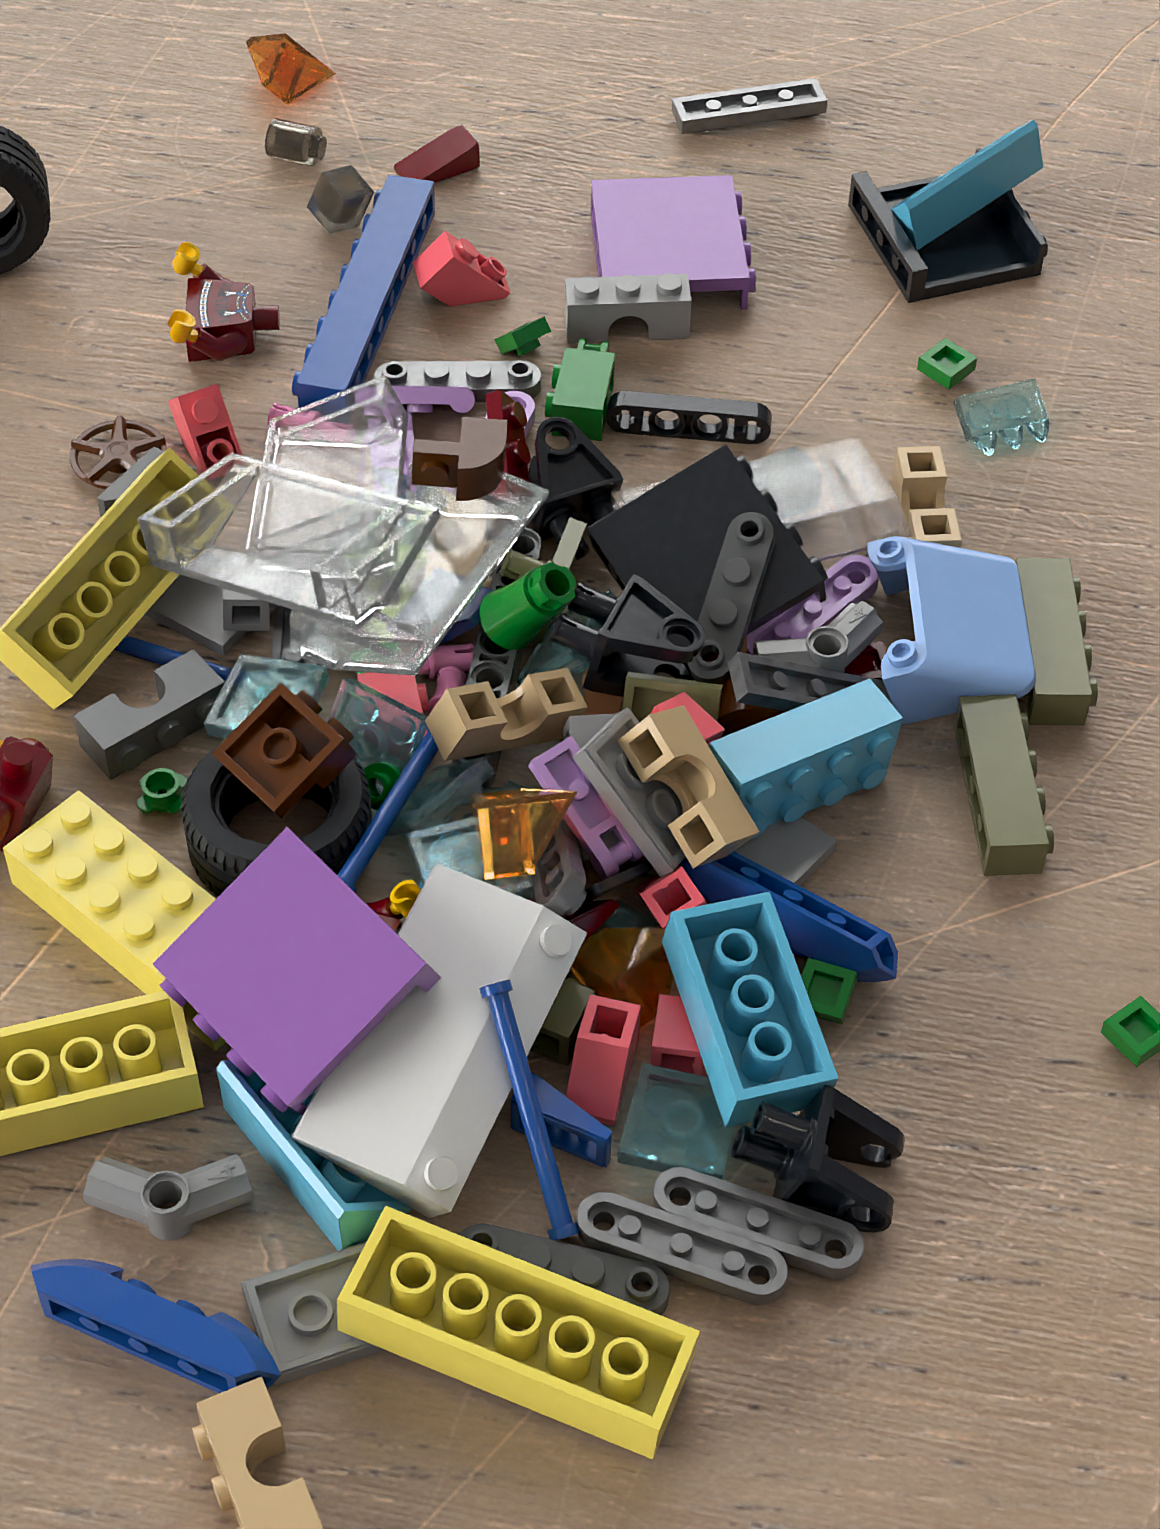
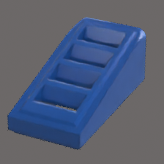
[511,1072,612,1168]

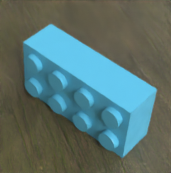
[709,679,903,839]
[662,892,839,1128]

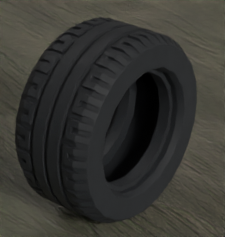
[0,126,51,274]
[181,743,372,897]

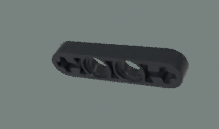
[606,391,772,444]

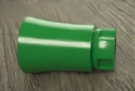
[479,562,576,650]

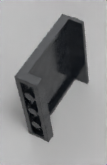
[848,148,1048,303]
[587,444,828,681]

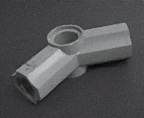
[753,601,883,673]
[83,1154,254,1241]

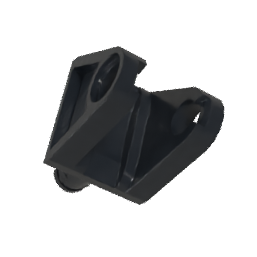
[528,417,623,560]
[549,574,705,697]
[731,1085,905,1233]

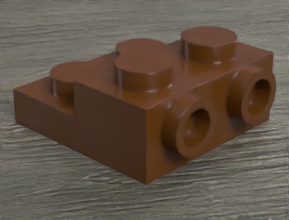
[211,683,358,819]

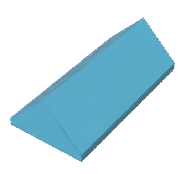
[891,119,1043,251]
[216,1060,412,1250]

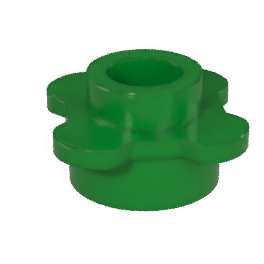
[137,768,187,814]

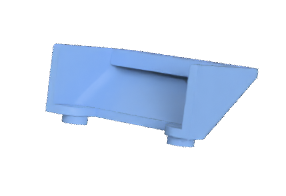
[867,536,1036,725]

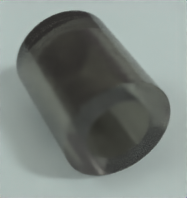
[265,118,327,166]

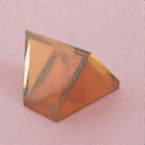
[246,33,336,105]
[471,789,578,880]
[570,928,674,1028]

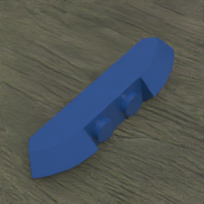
[679,851,898,982]
[31,1259,281,1393]

